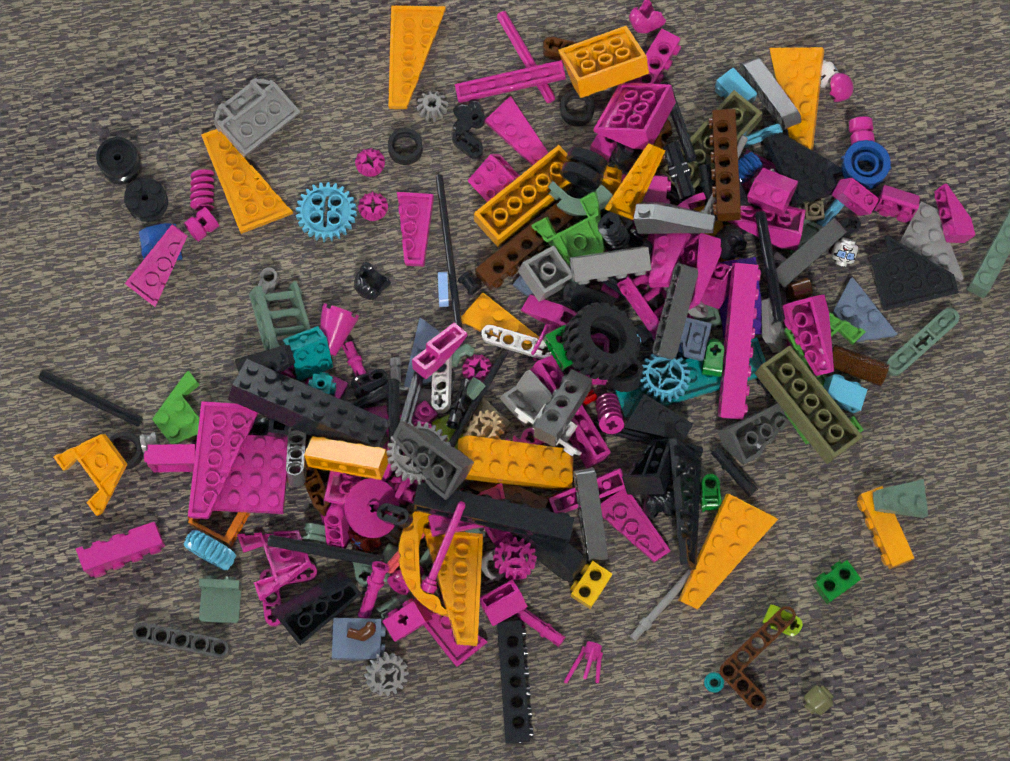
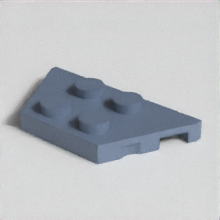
[833,277,897,343]
[404,318,447,387]

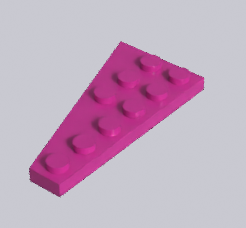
[188,401,258,519]

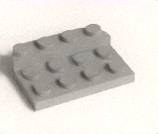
[214,78,300,157]

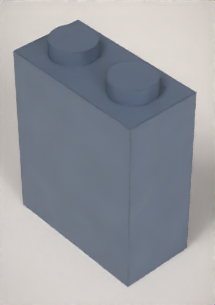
[332,618,386,661]

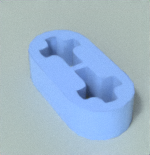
[438,272,449,307]

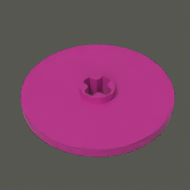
[344,478,400,538]

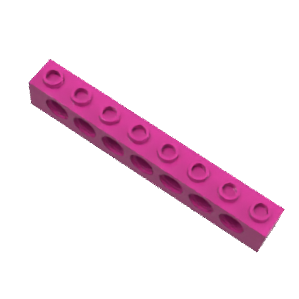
[590,28,681,162]

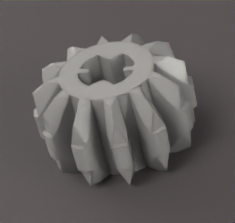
[417,90,448,122]

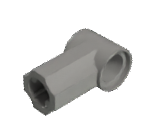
[258,267,280,307]

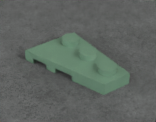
[873,479,928,518]

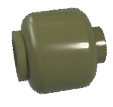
[804,685,834,715]

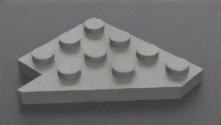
[900,201,963,283]

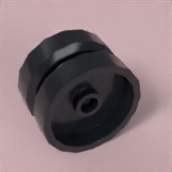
[96,137,142,185]
[560,147,608,190]

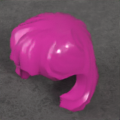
[629,0,666,34]

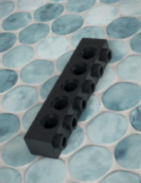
[497,620,533,745]

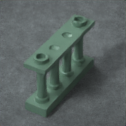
[249,281,311,350]

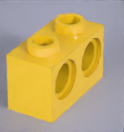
[570,561,612,609]

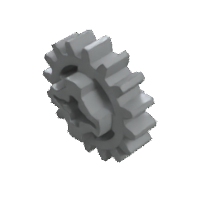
[364,652,409,696]

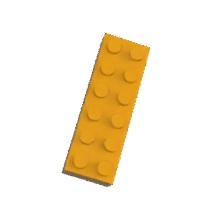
[474,145,572,248]
[458,435,573,491]

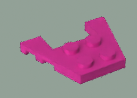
[237,530,311,601]

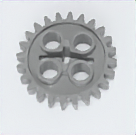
[387,421,451,485]

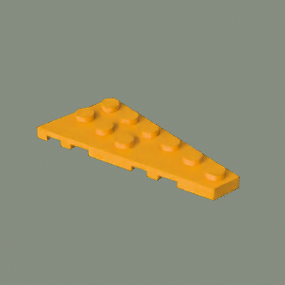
[388,6,446,109]
[769,47,824,151]

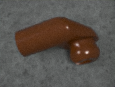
[347,622,376,641]

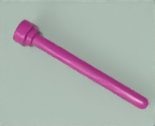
[420,501,465,594]

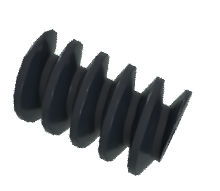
[598,212,630,249]

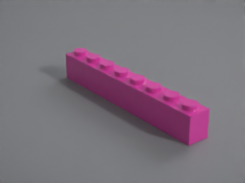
[717,263,761,419]

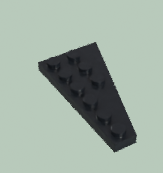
[669,438,702,570]

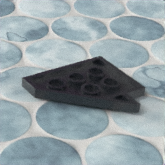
[763,133,842,207]
[870,235,959,312]

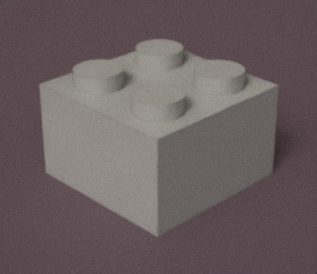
[518,245,573,302]

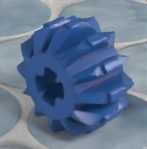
[738,152,763,184]

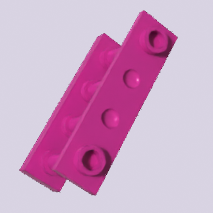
[617,259,696,340]

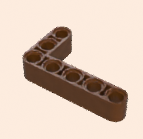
[719,606,796,710]

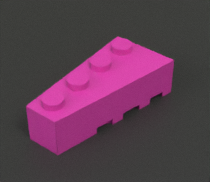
[76,522,165,578]

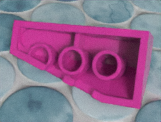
[324,471,362,505]

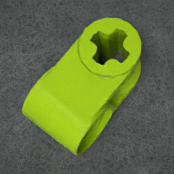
[762,605,803,636]

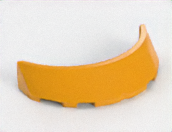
[398,511,448,617]

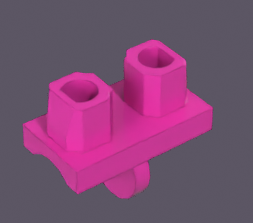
[391,475,425,505]

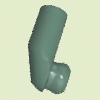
[452,344,475,367]

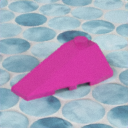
[727,206,806,251]
[680,233,722,310]
[783,294,834,376]

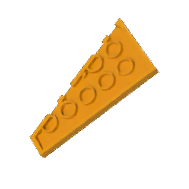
[201,129,293,234]
[678,494,778,609]
[423,529,483,646]

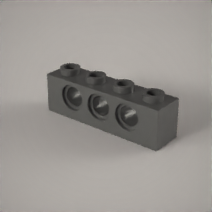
[533,369,592,447]

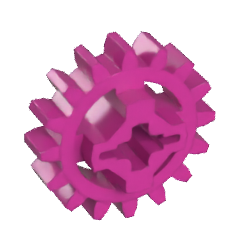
[493,537,537,580]

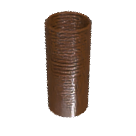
[832,344,889,387]

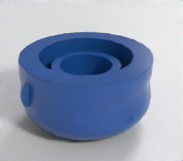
[840,140,892,189]

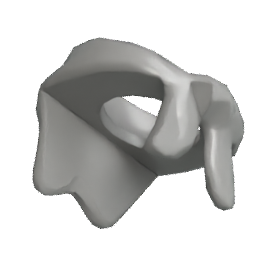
[481,550,505,584]

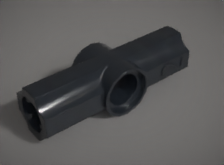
[663,142,695,201]

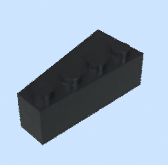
[271,571,362,646]

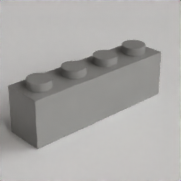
[570,246,651,284]

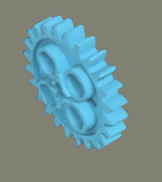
[296,182,357,242]

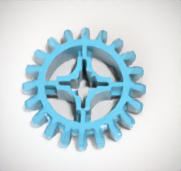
[640,354,691,403]
[184,530,236,570]

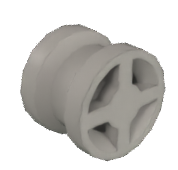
[140,432,159,453]

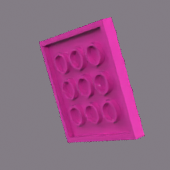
[213,435,288,514]

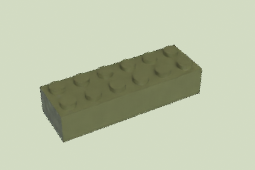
[660,90,762,194]
[755,346,863,464]

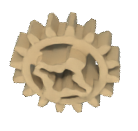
[463,410,505,440]

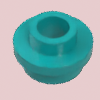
[704,672,724,693]

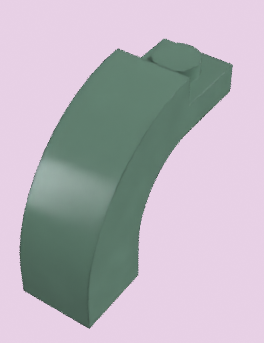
[548,181,613,217]

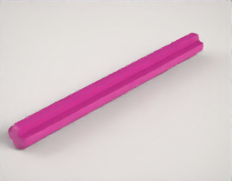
[497,11,555,104]

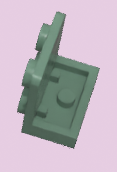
[199,576,242,623]

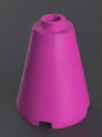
[320,303,360,356]

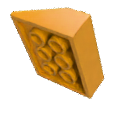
[558,26,649,98]

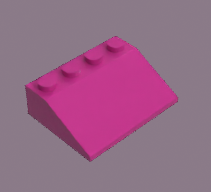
[594,83,676,150]

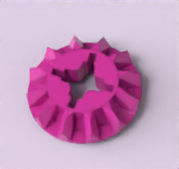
[355,148,385,177]
[358,191,388,221]
[462,354,492,383]

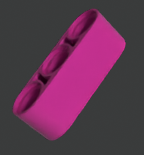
[324,503,350,549]

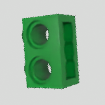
[543,325,573,372]
[813,560,861,604]

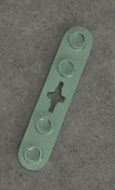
[886,308,959,376]

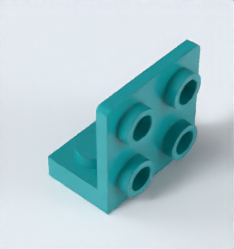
[283,326,333,381]

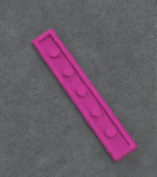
[455,60,566,103]

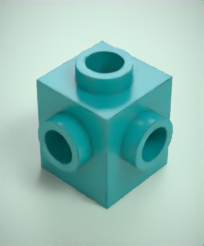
[308,372,336,395]

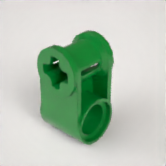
[701,339,724,377]
[700,474,722,512]

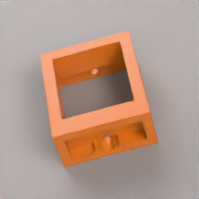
[188,512,251,547]

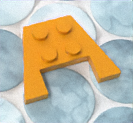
[53,434,127,516]

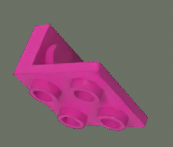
[468,154,520,202]

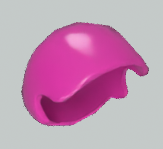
[829,73,854,102]

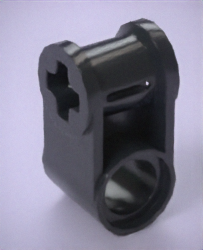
[351,369,388,399]

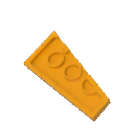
[604,143,666,220]
[461,293,539,350]

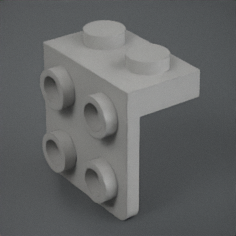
[500,370,552,427]

